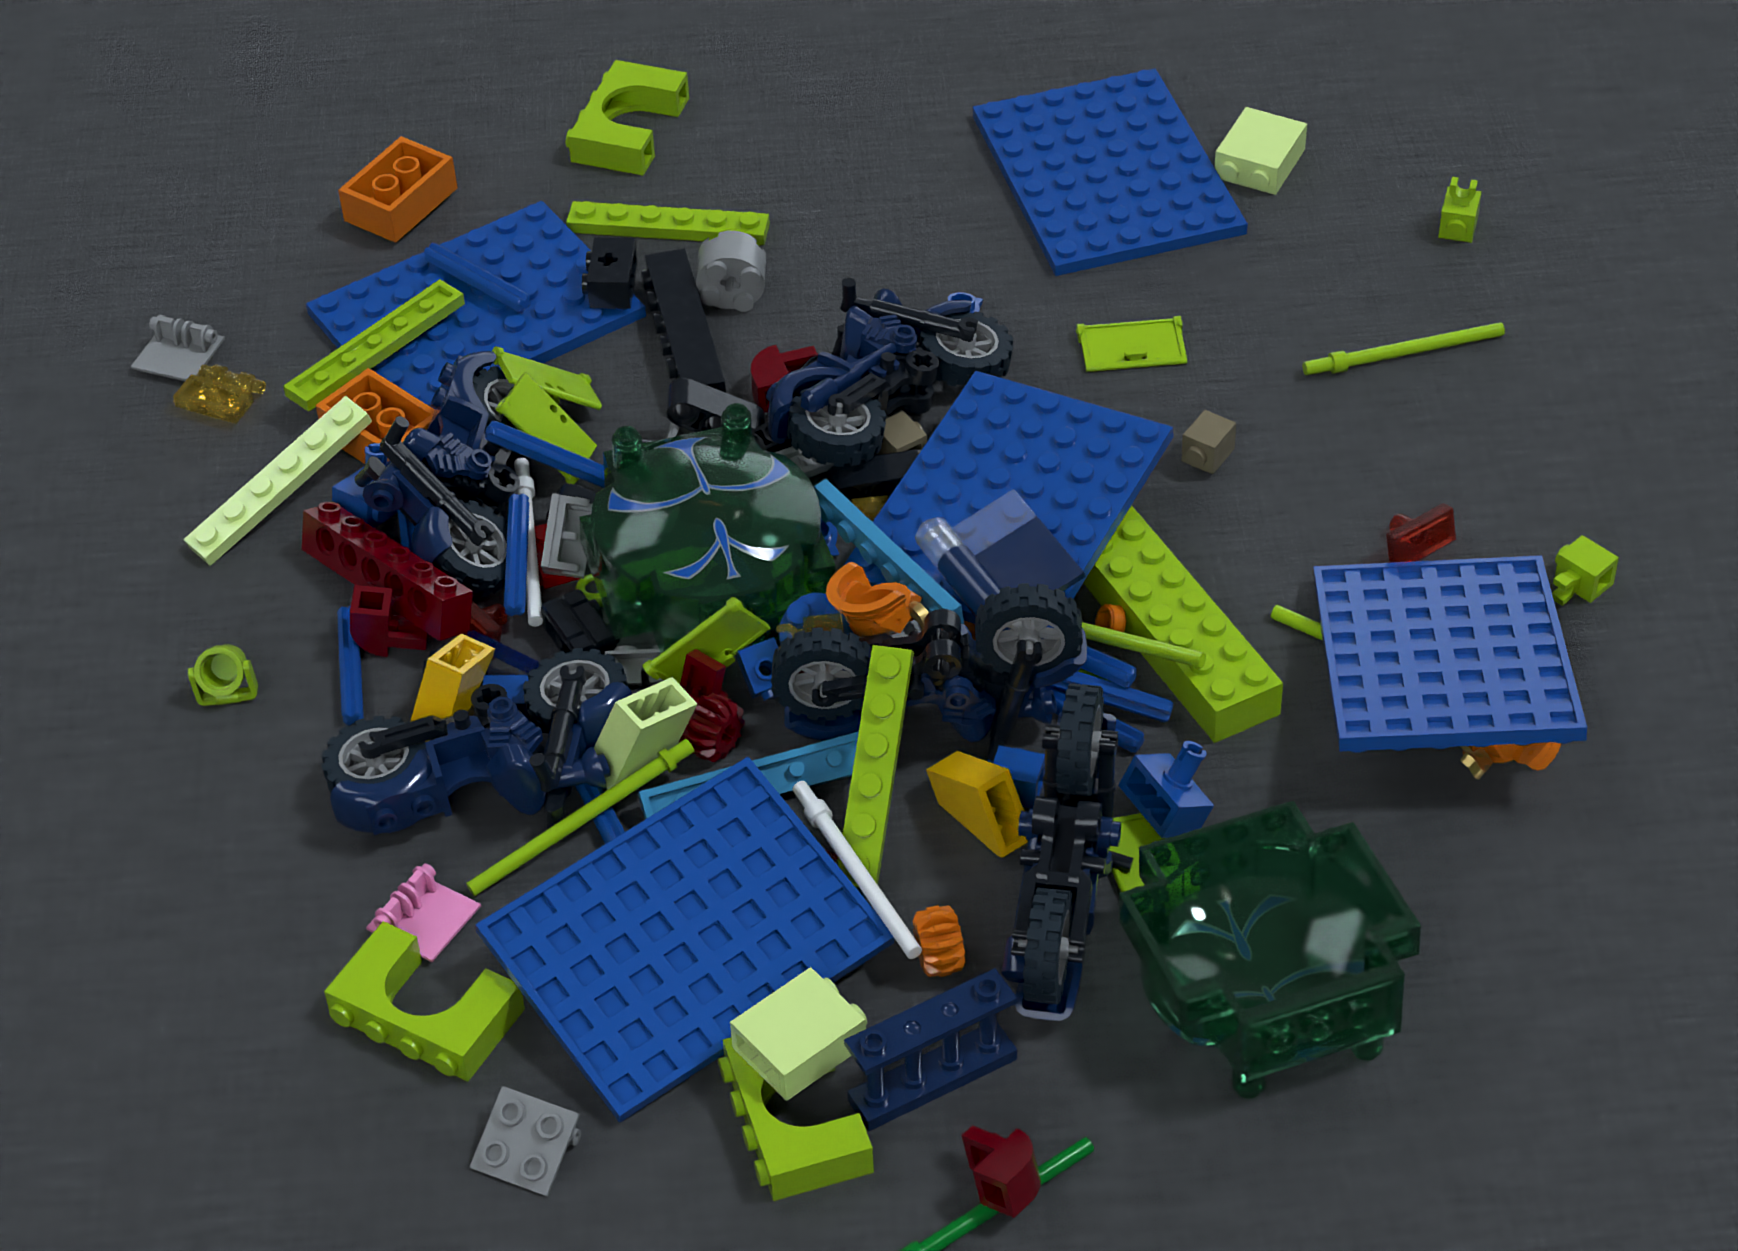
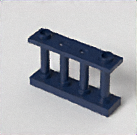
[844,968,1018,1131]

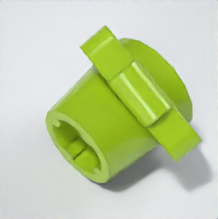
[188,644,258,706]

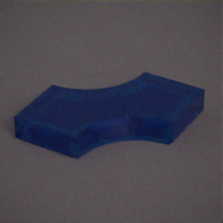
[466,630,539,674]

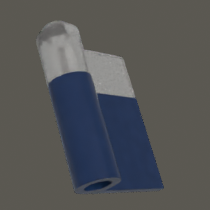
[915,489,1086,628]

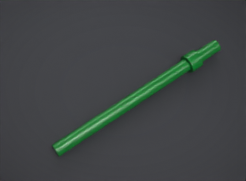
[899,1137,1094,1251]

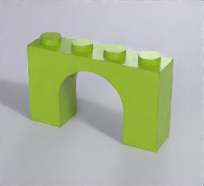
[566,60,689,176]
[324,921,525,1082]
[718,1037,874,1201]

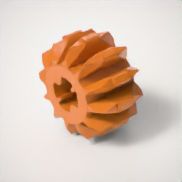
[912,905,966,977]

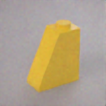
[410,634,495,742]
[926,751,1028,858]

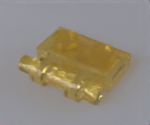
[173,364,266,424]

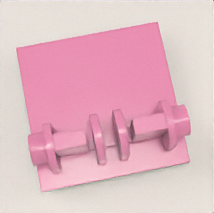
[366,864,481,962]

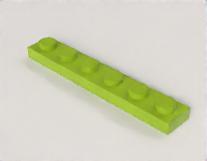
[566,201,770,245]
[283,279,465,412]
[838,645,914,888]

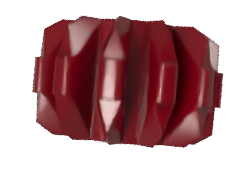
[682,692,745,762]

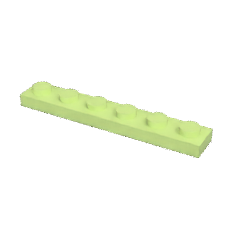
[183,396,372,566]

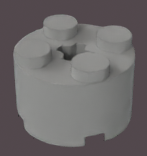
[696,231,766,312]

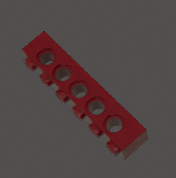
[301,502,473,641]

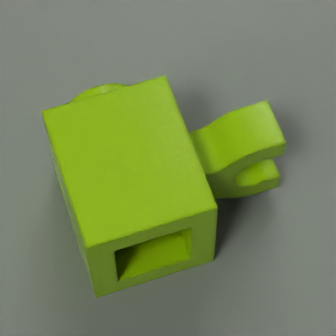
[1438,177,1482,243]
[1552,535,1619,606]

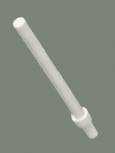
[514,458,543,627]
[792,781,922,959]

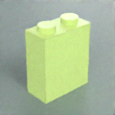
[1215,107,1307,195]
[594,677,697,789]
[730,967,867,1101]

